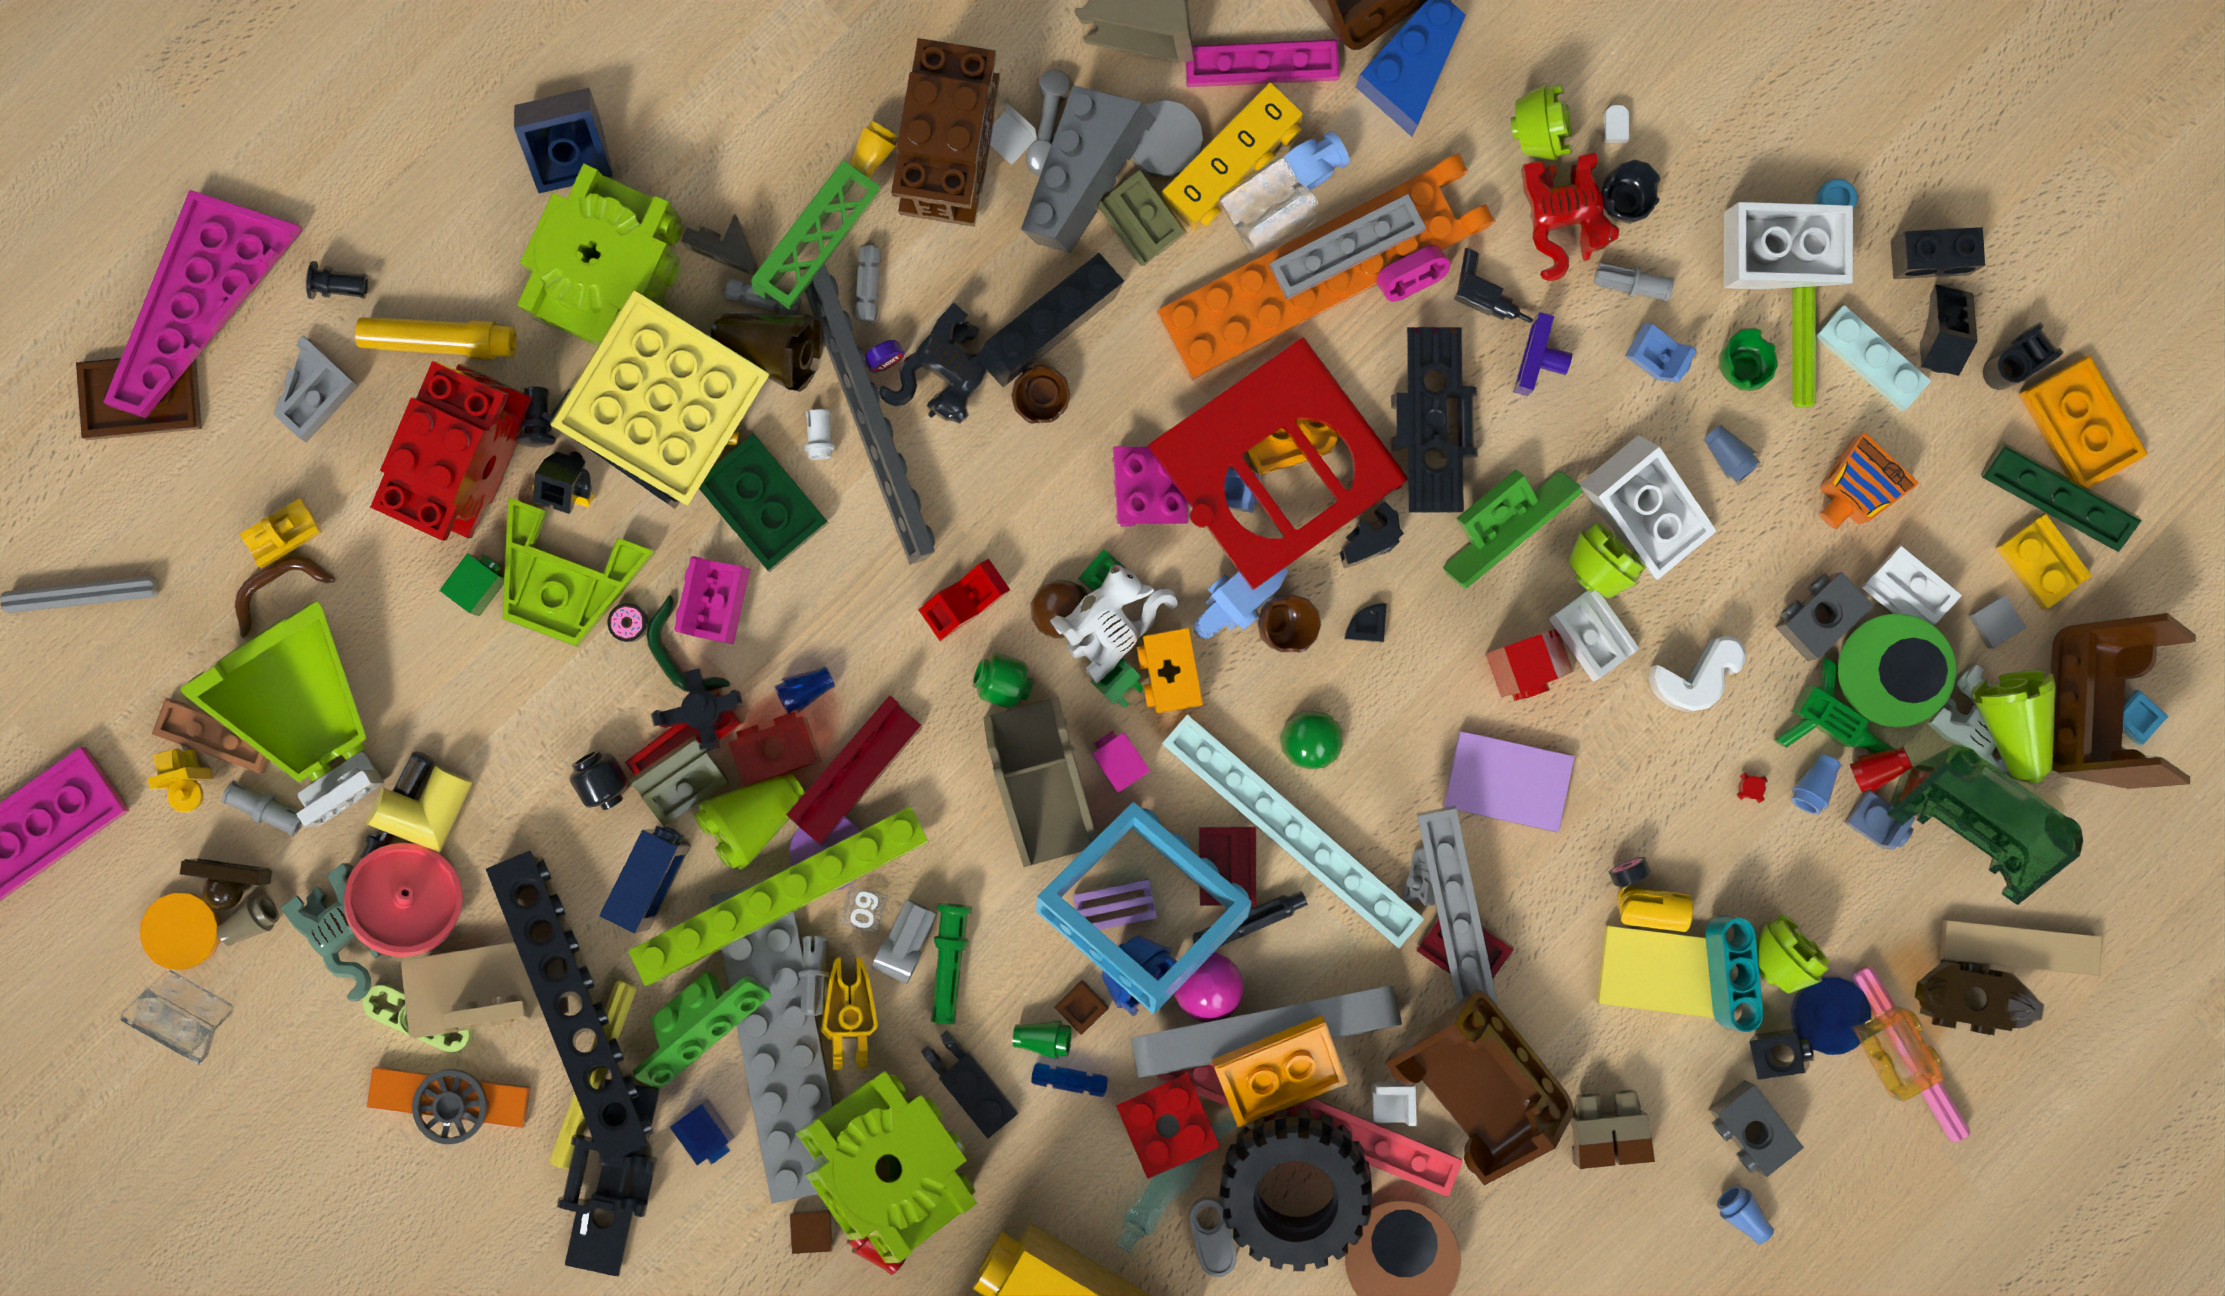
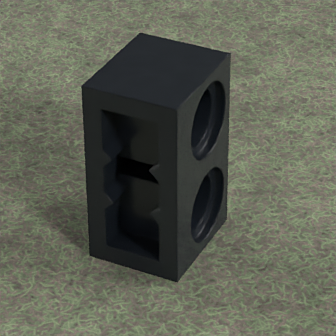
[1891,227,1986,279]

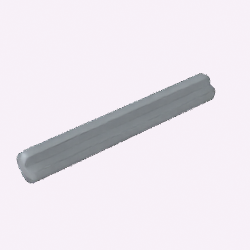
[0,576,158,613]

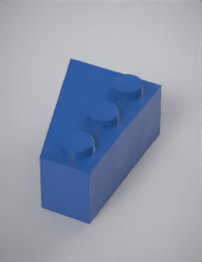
[1356,0,1466,137]

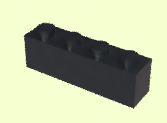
[978,253,1125,388]

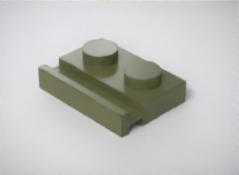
[1097,170,1188,266]
[630,735,728,826]

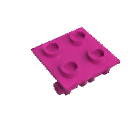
[1112,446,1188,527]

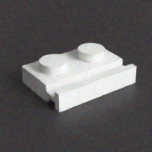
[1861,544,1962,625]
[1548,590,1640,682]

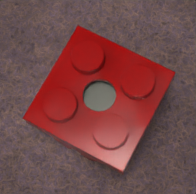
[1116,1073,1221,1179]

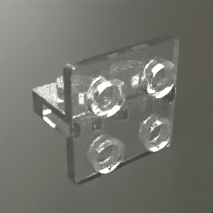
[1219,156,1319,260]
[120,970,234,1065]

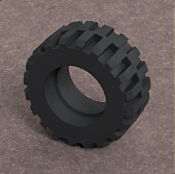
[1220,1108,1373,1272]

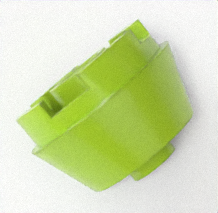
[1511,83,1573,160]
[1568,522,1647,599]
[1756,914,1830,994]

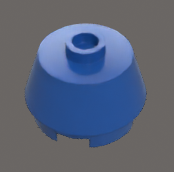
[1102,936,1177,1016]

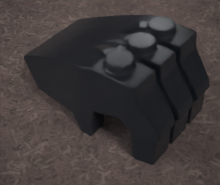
[1339,501,1404,569]

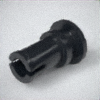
[306,261,368,300]
[516,386,556,448]

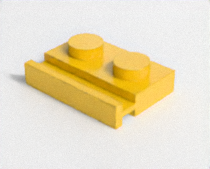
[1996,514,2092,610]

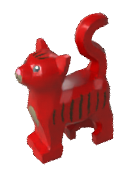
[1521,153,1619,281]

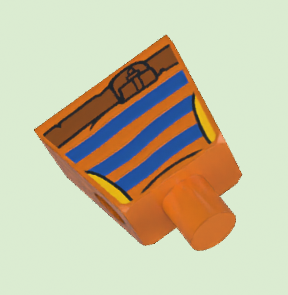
[1819,432,1919,529]

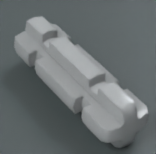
[855,245,881,321]
[724,279,801,314]

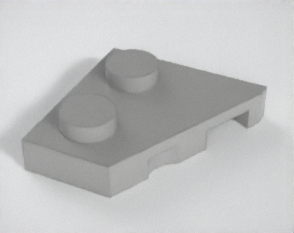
[274,335,359,442]

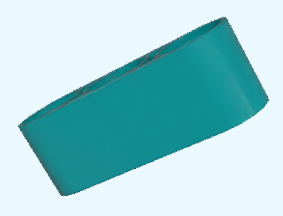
[1705,915,1763,1032]

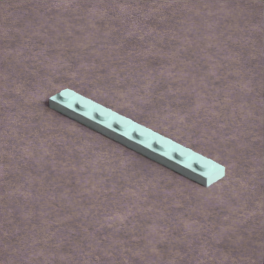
[1162,714,1424,948]

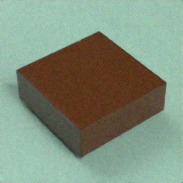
[1054,979,1109,1035]
[790,1210,833,1254]

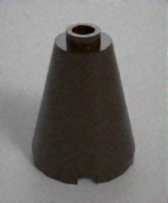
[711,313,823,392]

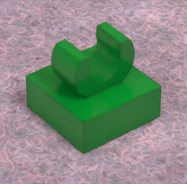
[1078,549,1126,592]
[1090,658,1143,707]

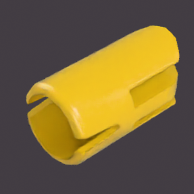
[1617,886,1693,932]

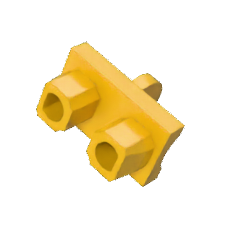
[239,498,323,568]
[147,748,214,813]

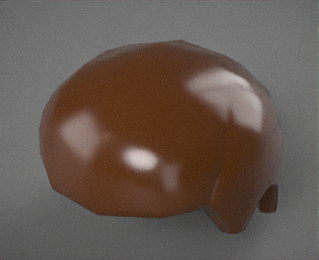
[1011,365,1071,424]
[1030,580,1088,639]
[1258,594,1321,653]

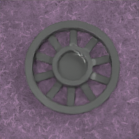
[412,1069,489,1144]

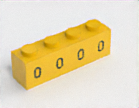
[1162,82,1303,232]

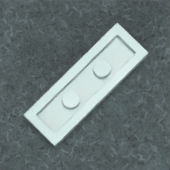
[1816,305,1931,412]

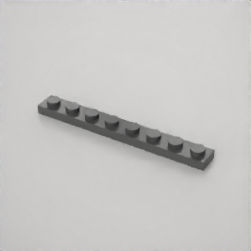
[805,264,935,565]

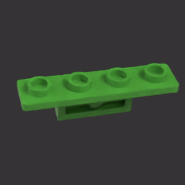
[1443,470,1583,589]
[633,971,771,1089]

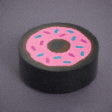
[607,603,649,642]
[1609,857,1651,887]

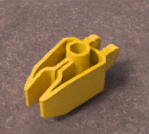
[821,957,878,1070]

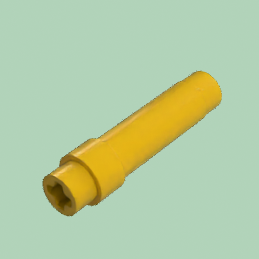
[355,317,517,360]

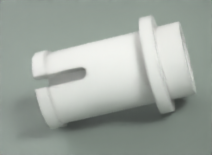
[804,409,835,460]

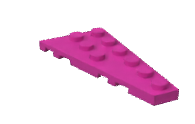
[103,190,303,418]

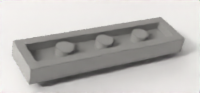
[1269,194,1426,301]

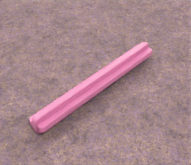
[1853,966,1970,1142]

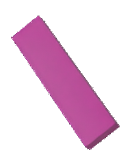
[1185,39,1340,87]

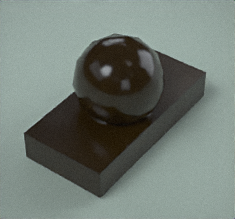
[180,858,272,910]

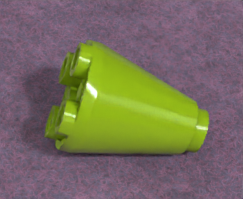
[693,773,805,870]

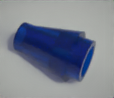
[774,666,835,714]

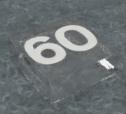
[839,885,888,934]

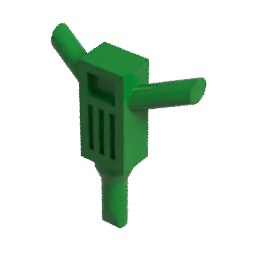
[1773,658,1894,753]

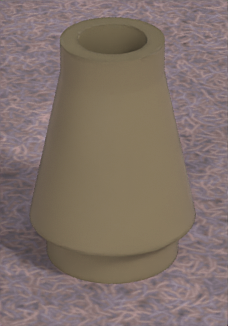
[216,895,279,946]

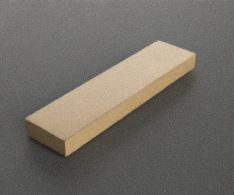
[1939,920,2103,976]

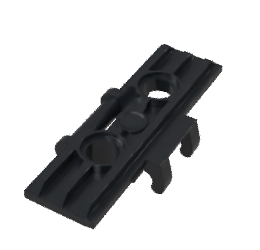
[1391,327,1478,513]
[557,1078,660,1277]

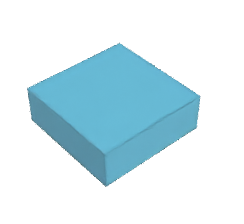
[2123,690,2169,745]

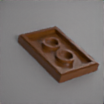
[76,358,202,440]

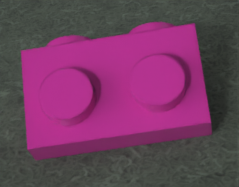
[674,556,751,645]

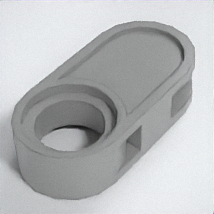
[1189,1197,1236,1277]

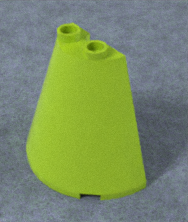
[180,600,367,783]

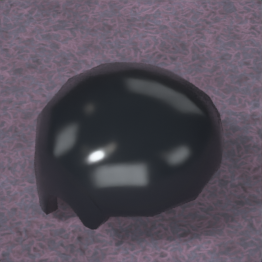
[1601,160,1660,224]

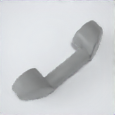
[1026,70,1071,176]

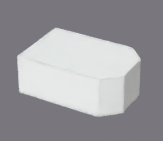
[1603,105,1629,143]

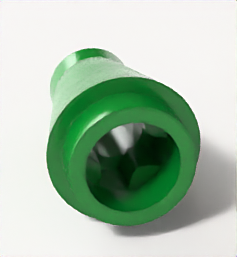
[1012,1021,1072,1060]

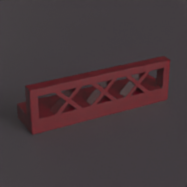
[786,695,923,845]

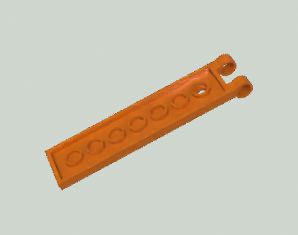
[1157,154,1496,380]

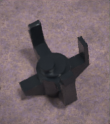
[651,668,744,752]

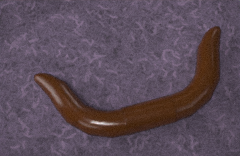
[235,556,335,638]

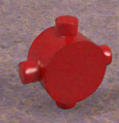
[1736,772,1768,803]

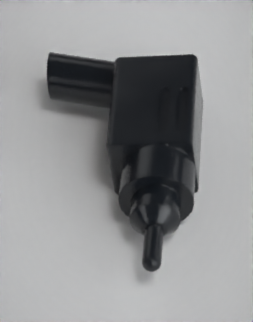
[1454,248,1533,323]

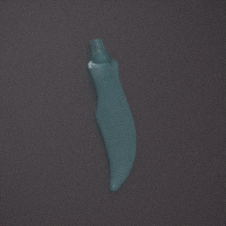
[1116,1121,1237,1253]

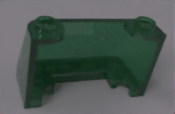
[1887,745,2083,905]

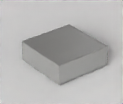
[1969,595,2026,649]

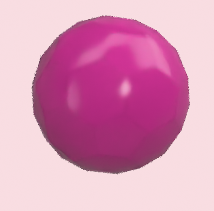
[1174,953,1244,1022]

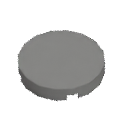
[1132,100,1203,178]

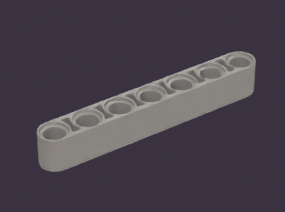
[1131,986,1402,1078]

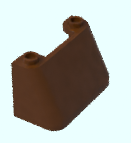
[1385,991,1574,1186]

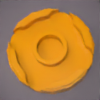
[140,892,221,970]

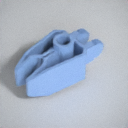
[1193,568,1288,640]

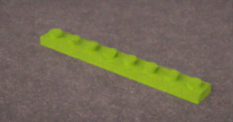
[628,806,929,987]

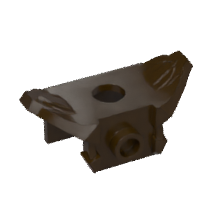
[1915,960,2044,1036]

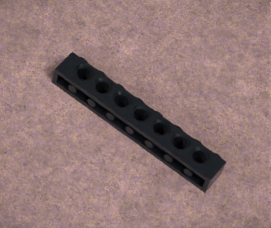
[486,851,654,1164]

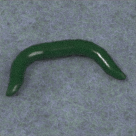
[646,595,731,692]

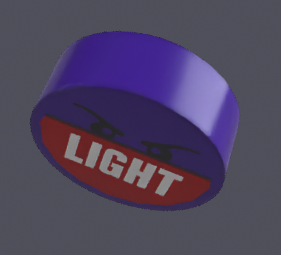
[865,340,905,373]

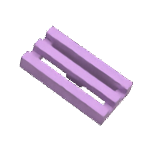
[1073,879,1157,930]

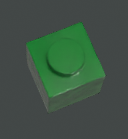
[439,553,504,616]

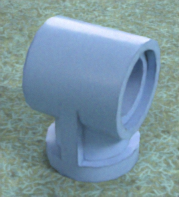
[1283,131,1350,193]

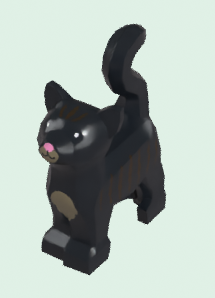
[879,302,988,424]

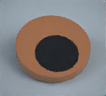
[1345,1201,1461,1296]

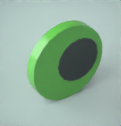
[1838,614,1956,728]

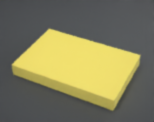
[1596,925,1715,1018]

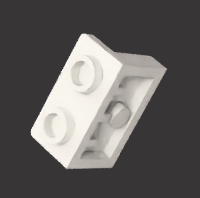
[296,752,385,827]

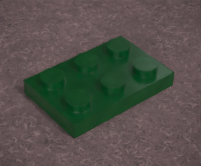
[699,433,829,572]

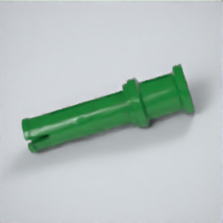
[930,903,972,1024]

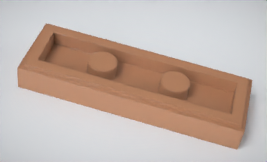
[152,698,270,774]

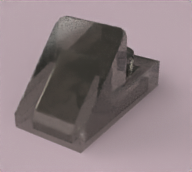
[681,214,759,276]

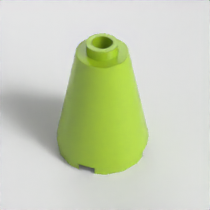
[1971,670,2056,784]

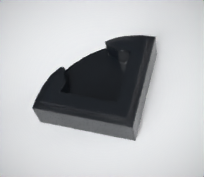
[1344,603,1387,643]

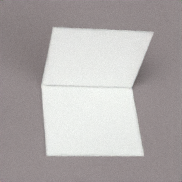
[990,100,1037,165]

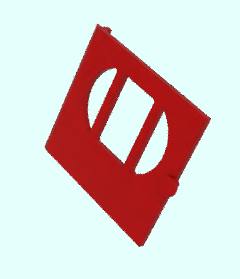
[1147,337,1408,590]

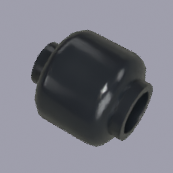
[569,750,628,810]

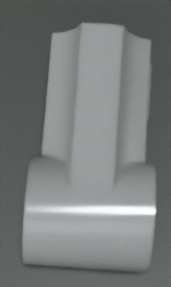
[872,900,937,984]

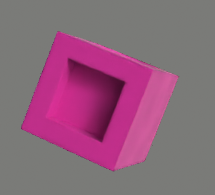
[1092,731,1150,793]

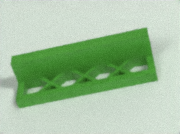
[751,160,881,309]

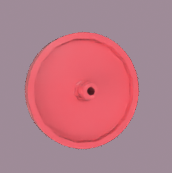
[344,843,463,957]

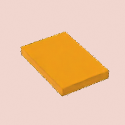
[2019,355,2148,489]
[1211,1015,1348,1128]

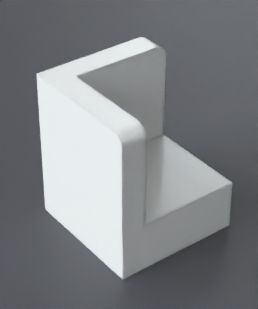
[1371,1081,1417,1126]

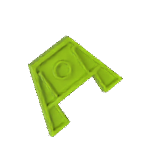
[502,497,656,647]

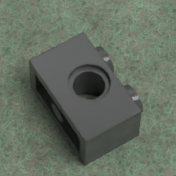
[1775,572,1874,661]
[1708,1080,1804,1177]

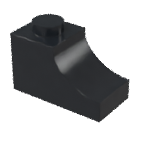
[1920,285,1978,376]

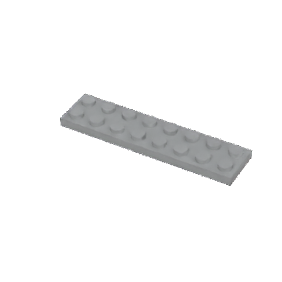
[711,886,834,1204]

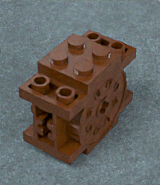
[891,38,1000,227]

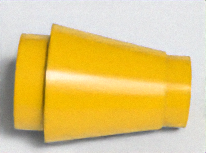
[850,120,898,178]

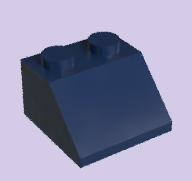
[514,88,613,194]

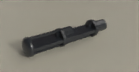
[360,751,433,859]
[1192,891,1308,947]

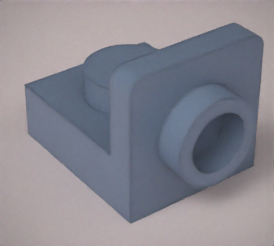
[1844,791,1915,850]

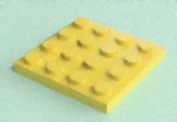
[550,289,770,506]

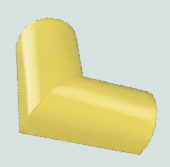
[365,766,473,853]

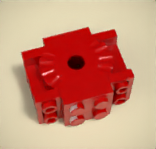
[370,361,533,541]

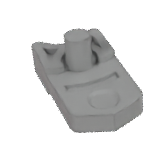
[1403,848,1435,906]

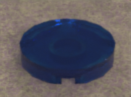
[1790,976,1872,1055]

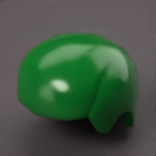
[1718,328,1778,391]
[1280,711,1344,769]

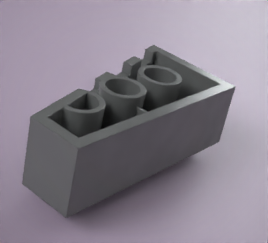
[1021,85,1156,253]

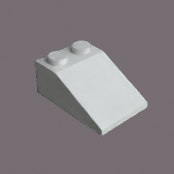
[1724,202,1853,289]
[1579,435,1717,580]

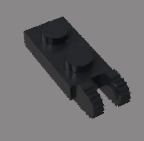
[921,1030,1019,1139]

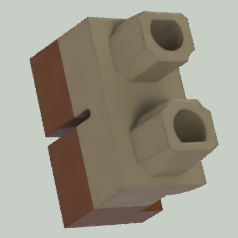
[1570,1090,1655,1169]

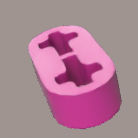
[1377,245,1450,302]

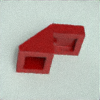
[918,558,1010,641]

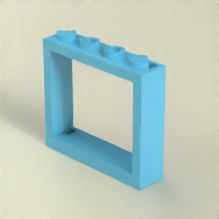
[1036,802,1252,1015]

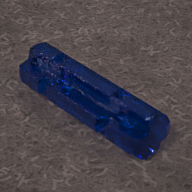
[1031,1063,1108,1097]

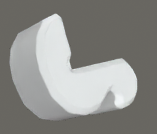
[1648,636,1746,712]

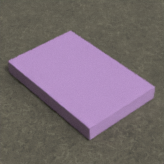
[1443,731,1575,832]

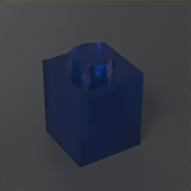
[670,1099,735,1166]

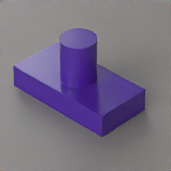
[1513,312,1573,396]

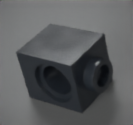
[1749,1027,1814,1080]

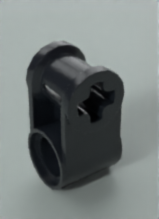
[1983,321,2064,390]

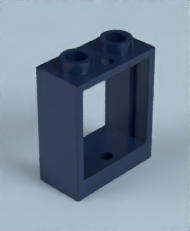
[599,825,691,934]

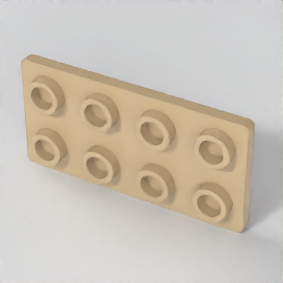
[401,936,569,1038]

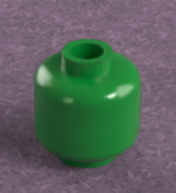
[973,653,1033,709]

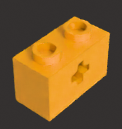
[1136,628,1203,714]

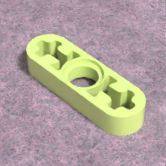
[362,984,474,1052]

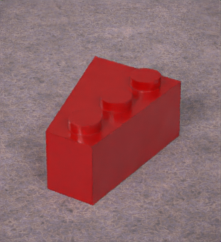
[1486,629,1574,701]

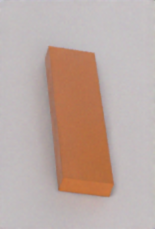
[367,1067,530,1128]

